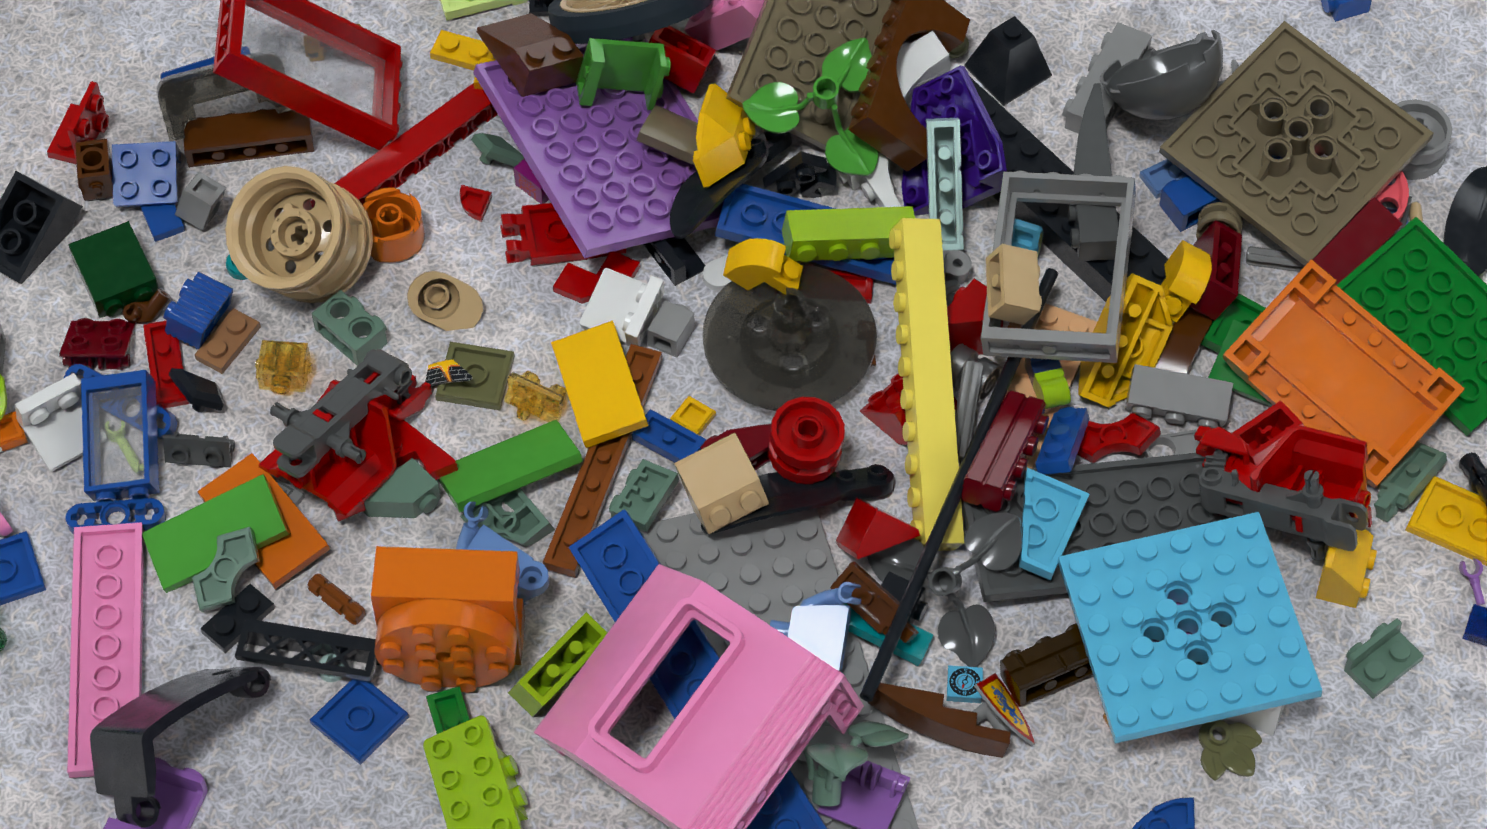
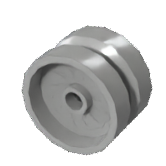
[1396,99,1453,180]

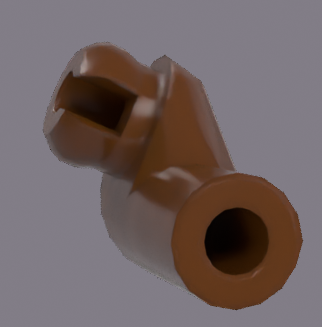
[123,289,171,323]

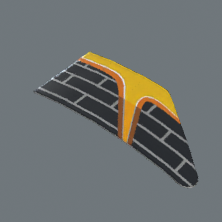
[425,359,472,386]

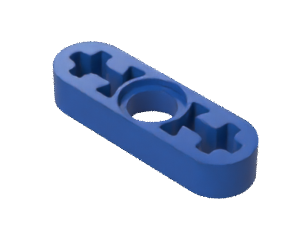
[66,498,166,534]

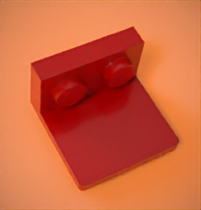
[47,81,109,164]

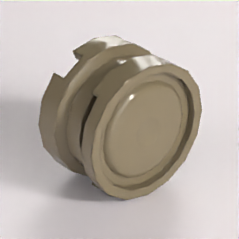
[1196,202,1243,240]

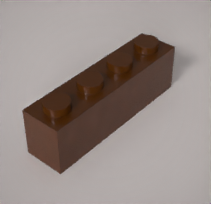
[182,107,314,168]

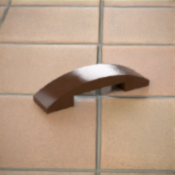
[1155,306,1214,374]

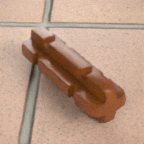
[307,573,366,625]

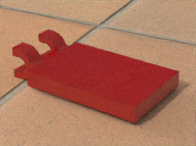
[500,203,627,265]

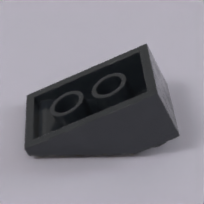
[0,171,83,284]

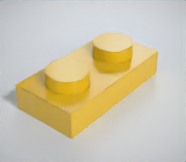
[430,30,495,70]

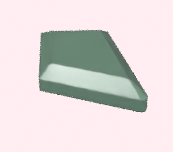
[471,133,524,167]

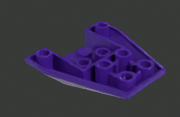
[901,65,1007,215]

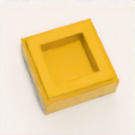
[670,396,716,436]

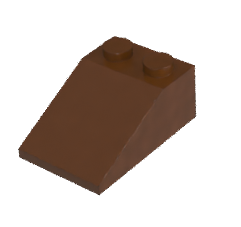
[476,13,584,97]

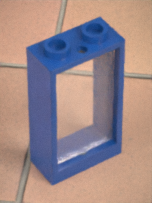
[81,370,160,502]

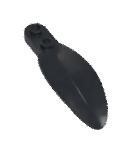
[670,130,792,239]
[1443,166,1487,277]
[701,464,894,534]

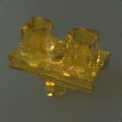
[504,370,567,422]

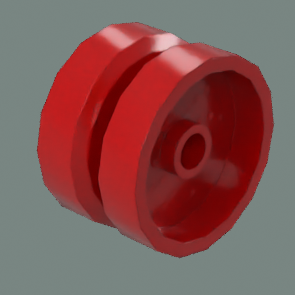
[768,397,845,484]

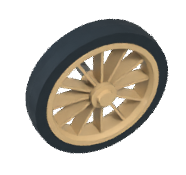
[548,0,712,44]

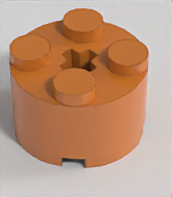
[363,188,425,262]

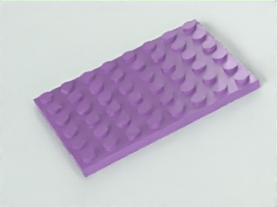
[473,37,724,258]

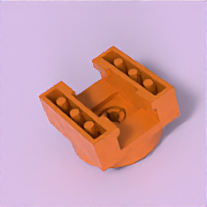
[371,546,525,693]

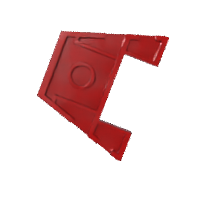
[334,415,458,522]

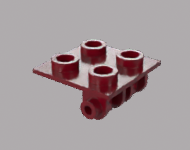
[59,318,136,370]

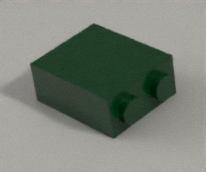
[68,221,159,318]

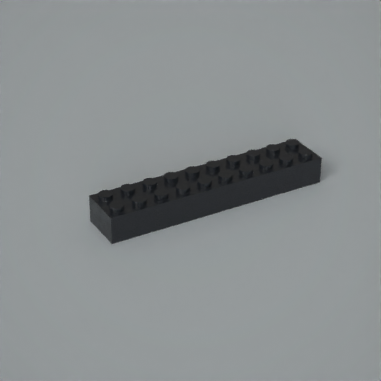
[970,77,1168,302]

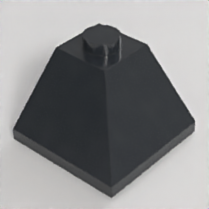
[964,16,1052,106]

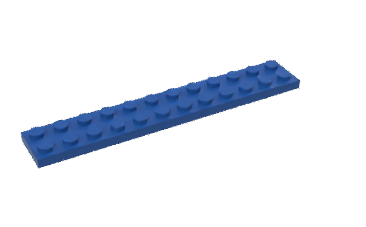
[569,509,828,829]

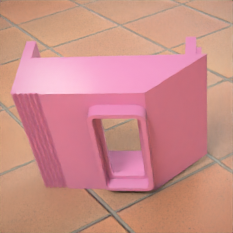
[534,564,864,829]

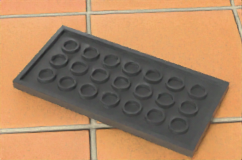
[961,453,1232,602]

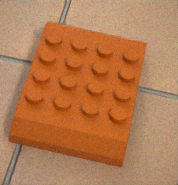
[1222,259,1465,488]

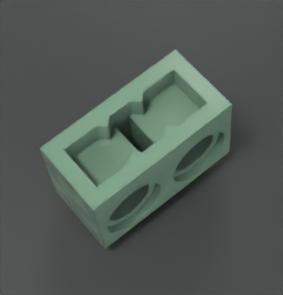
[312,290,388,366]

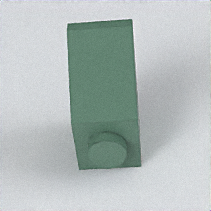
[363,458,441,518]

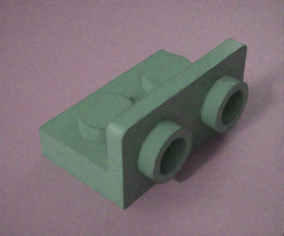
[609,459,679,532]
[1344,618,1424,699]

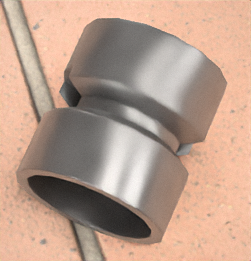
[950,343,1002,403]

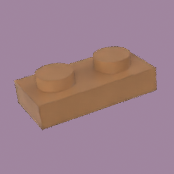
[194,308,261,374]

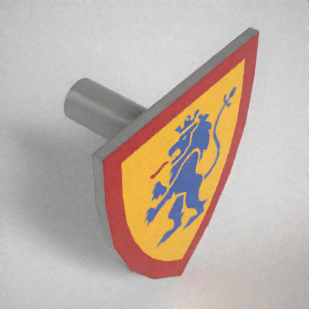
[972,673,1035,746]

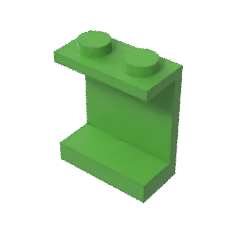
[576,38,670,110]

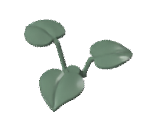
[803,722,909,806]

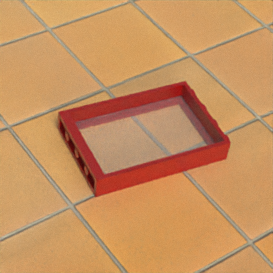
[213,0,403,151]

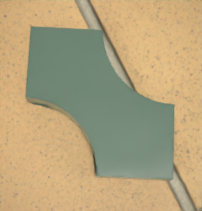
[192,527,260,612]

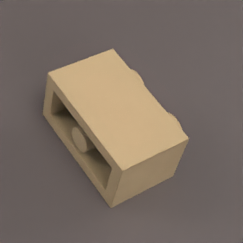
[986,244,1042,325]

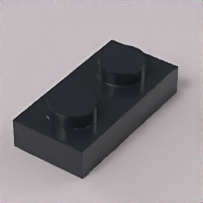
[200,584,275,653]

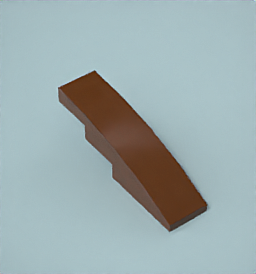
[868,683,1011,758]

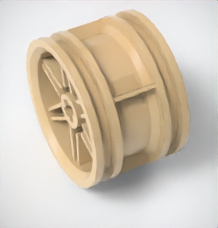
[225,166,373,304]

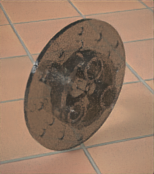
[703,263,877,411]

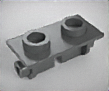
[163,432,235,468]

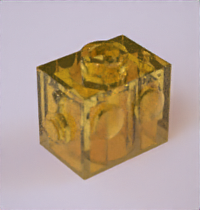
[255,340,313,395]

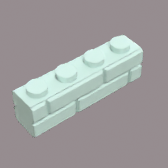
[926,118,964,251]

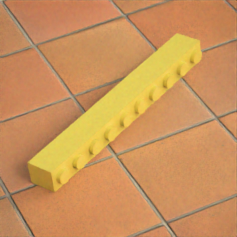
[889,218,964,551]

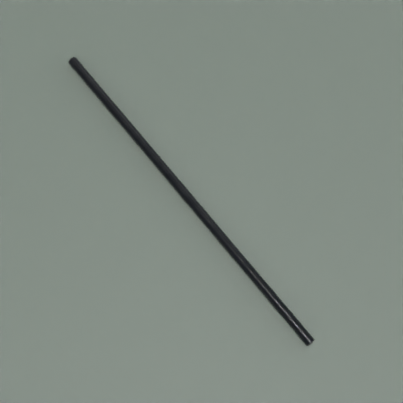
[860,268,1058,702]

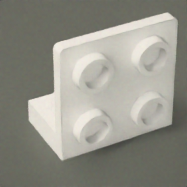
[580,268,665,346]
[15,373,108,471]

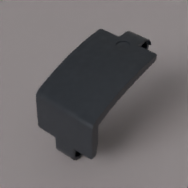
[90,667,271,827]

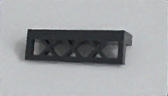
[235,618,380,682]

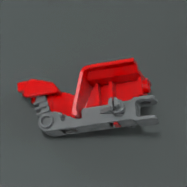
[259,349,432,517]
[1194,426,1372,560]

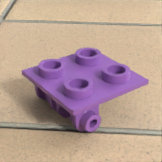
[817,761,910,829]

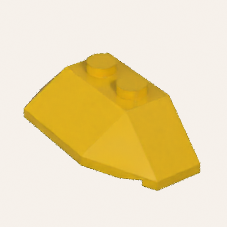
[693,83,756,187]
[1078,273,1173,408]

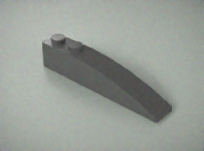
[1067,83,1118,261]

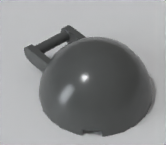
[1100,30,1223,121]

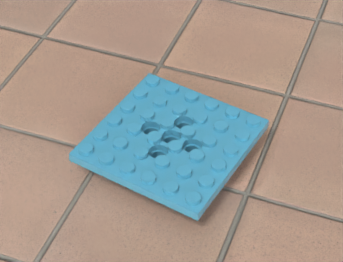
[1058,512,1322,744]

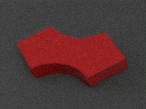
[1077,413,1161,463]

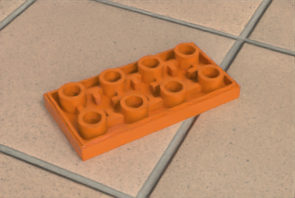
[197,453,330,589]

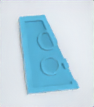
[1019,468,1090,580]

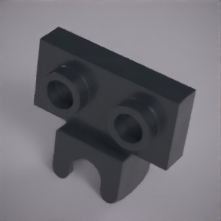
[763,151,837,198]

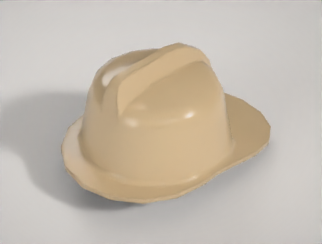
[407,271,483,331]

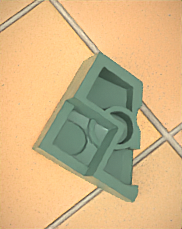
[460,488,555,547]

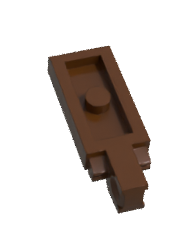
[830,561,919,643]

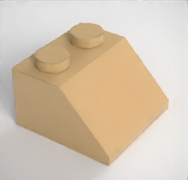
[674,433,769,534]

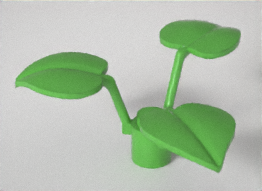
[743,38,878,176]

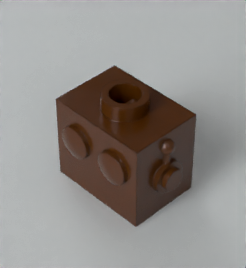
[75,139,113,201]

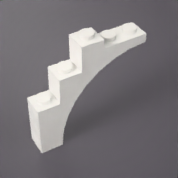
[836,31,951,207]

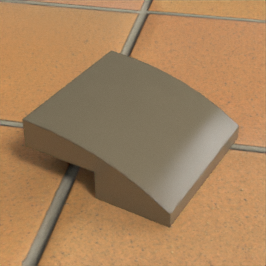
[636,105,698,165]

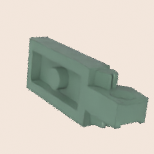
[1374,442,1447,522]

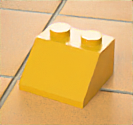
[1316,529,1377,608]

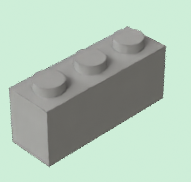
[1125,364,1233,428]

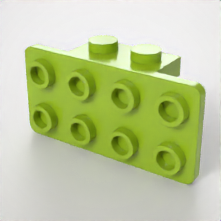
[423,715,528,829]

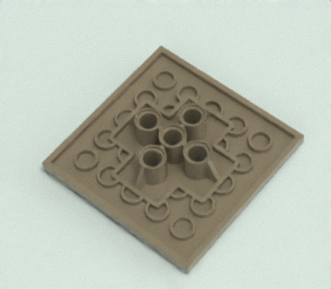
[1159,21,1434,266]

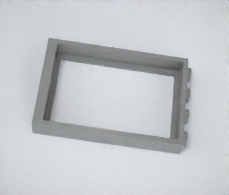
[981,171,1136,363]

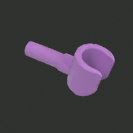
[1459,558,1485,606]

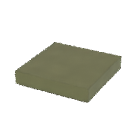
[435,341,515,411]

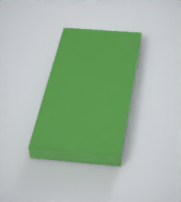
[438,419,583,513]
[142,474,289,593]

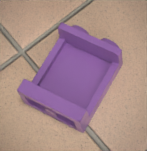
[103,757,208,829]

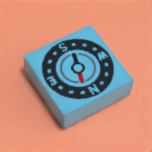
[946,665,983,703]

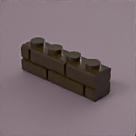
[1000,623,1093,707]

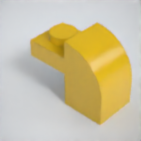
[723,238,803,297]
[1161,240,1212,323]

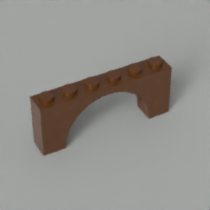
[848,0,970,171]

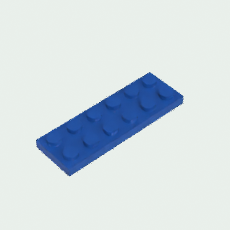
[715,184,896,285]

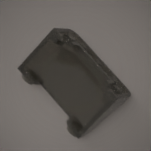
[156,51,292,141]

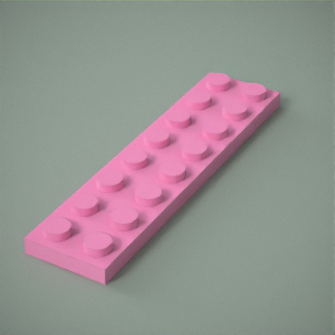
[67,522,144,778]

